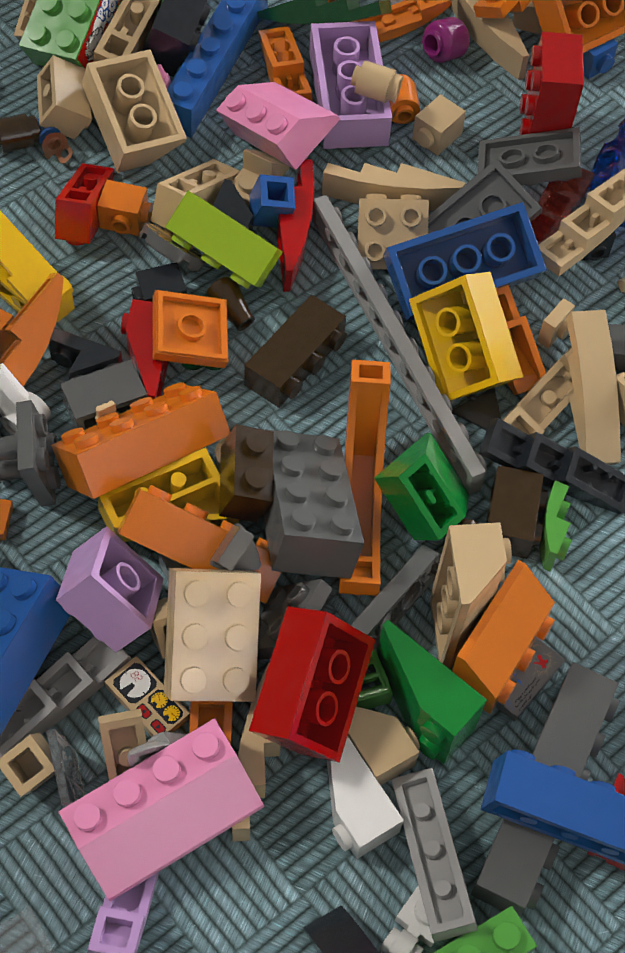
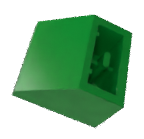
[374,433,469,540]

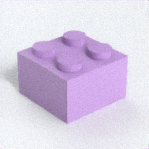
[56,526,164,652]

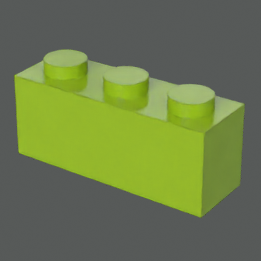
[165,191,283,289]

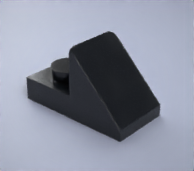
[48,328,123,380]

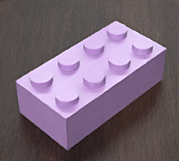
[309,21,392,149]

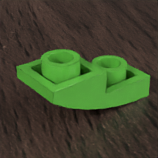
[539,481,572,572]

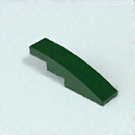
[257,0,392,25]

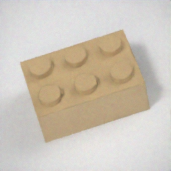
[164,568,261,702]

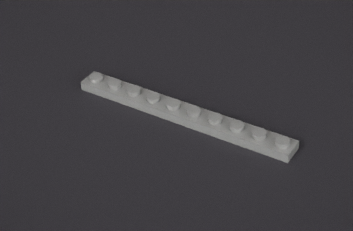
[312,195,487,495]

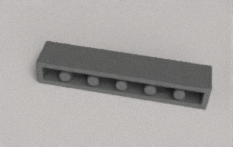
[470,662,620,917]

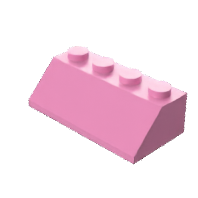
[58,718,265,901]

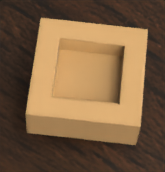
[537,298,575,348]

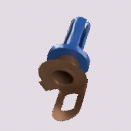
[37,118,73,163]

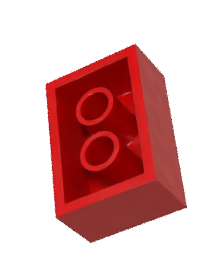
[519,31,584,135]
[249,606,375,763]

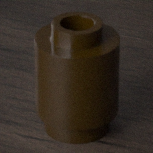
[0,113,41,154]

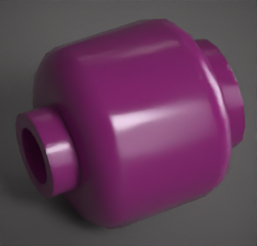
[422,17,470,63]

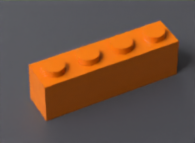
[117,485,281,604]

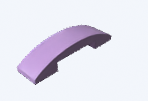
[88,872,159,953]

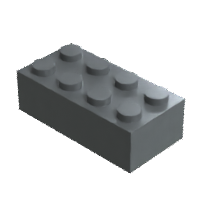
[263,429,364,579]

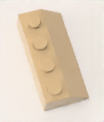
[430,522,512,669]

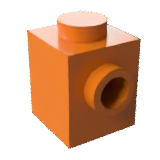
[97,180,153,236]

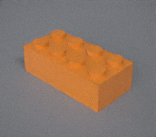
[51,382,231,499]

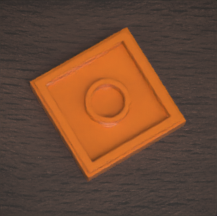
[153,290,228,368]

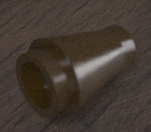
[206,277,255,331]

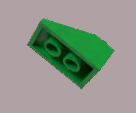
[377,620,487,764]

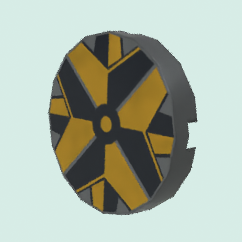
[139,222,205,272]

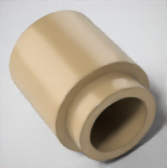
[351,60,403,103]

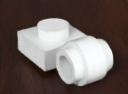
[379,885,434,953]

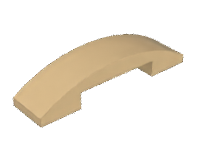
[503,347,574,435]

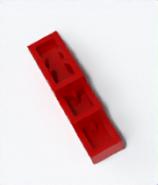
[276,159,314,292]

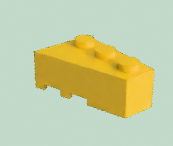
[0,210,75,323]
[98,447,239,542]

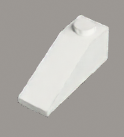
[326,736,404,859]

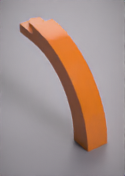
[338,360,391,596]

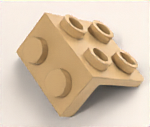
[358,194,429,270]

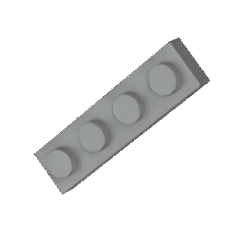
[392,768,478,943]

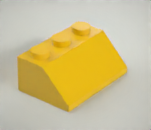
[409,272,523,401]

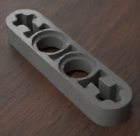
[351,546,441,652]

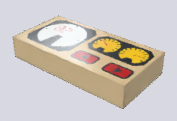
[104,656,190,737]

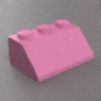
[216,82,340,170]

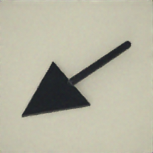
[452,388,501,431]

